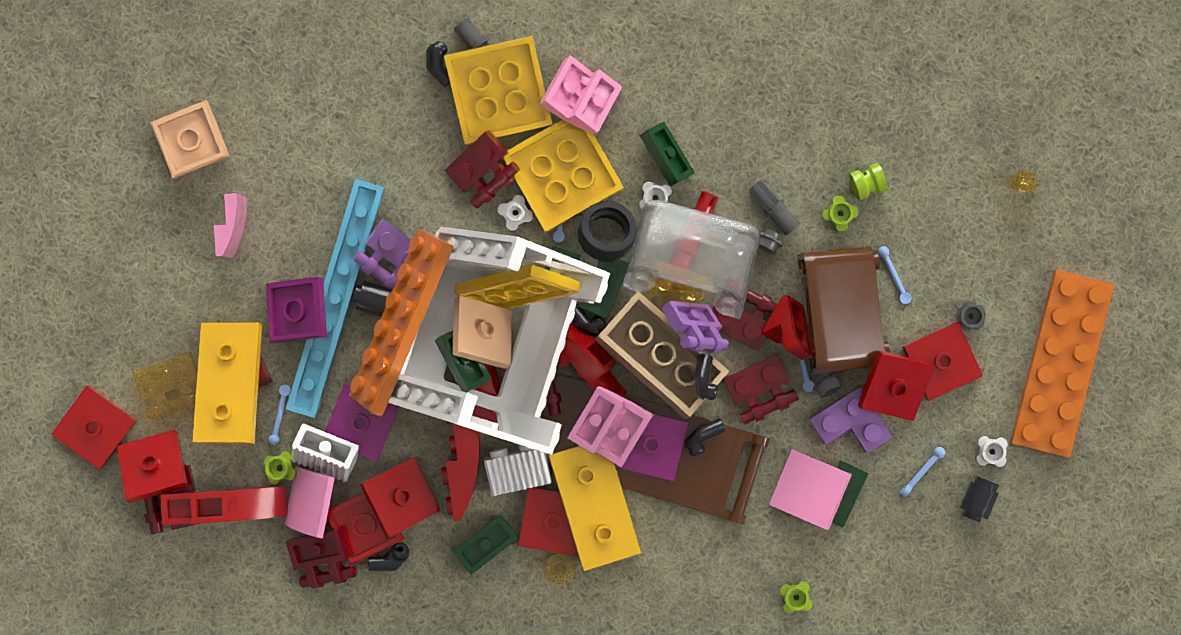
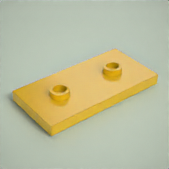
[454,264,580,309]
[192,322,262,444]
[548,445,641,571]

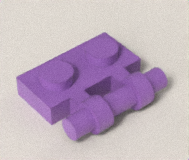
[353,218,411,290]
[662,301,729,353]

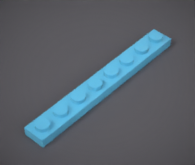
[286,179,385,418]

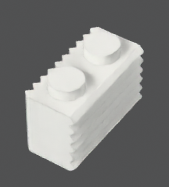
[291,424,359,483]
[484,445,553,496]

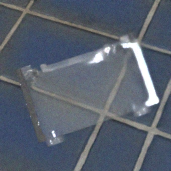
[622,200,760,319]

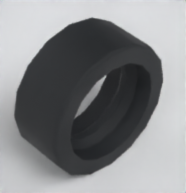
[577,201,637,262]

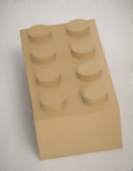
[595,291,729,419]

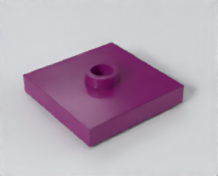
[266,277,327,343]
[325,384,400,462]
[615,414,688,481]

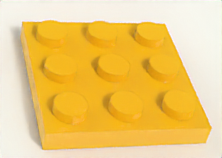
[444,35,553,145]
[503,119,624,233]

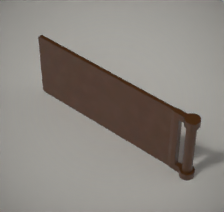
[541,373,770,525]

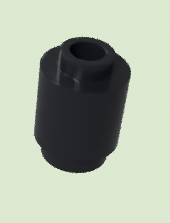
[352,281,391,317]
[960,476,999,523]

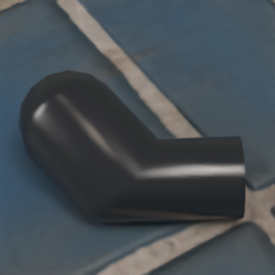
[426,41,450,87]
[572,303,607,336]
[694,354,718,401]
[685,418,725,456]
[368,542,410,571]

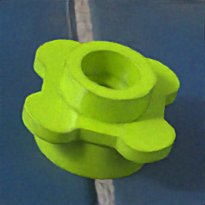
[822,196,858,231]
[264,451,296,485]
[780,581,812,614]

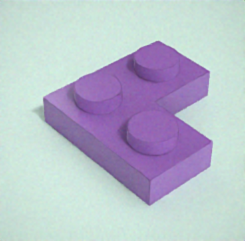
[809,387,892,453]

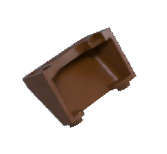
[797,246,890,374]

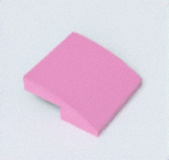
[540,55,622,134]
[214,193,247,259]
[568,386,653,467]
[769,449,852,530]
[284,466,335,538]

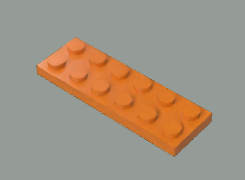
[349,229,454,417]
[1010,269,1115,458]

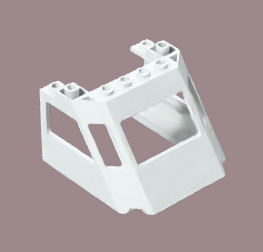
[388,227,610,455]

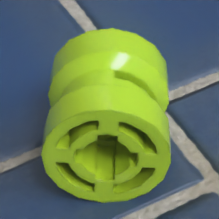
[849,163,888,201]

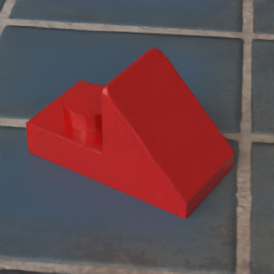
[762,294,812,360]

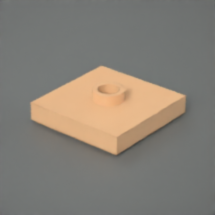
[150,100,230,179]
[453,296,512,369]

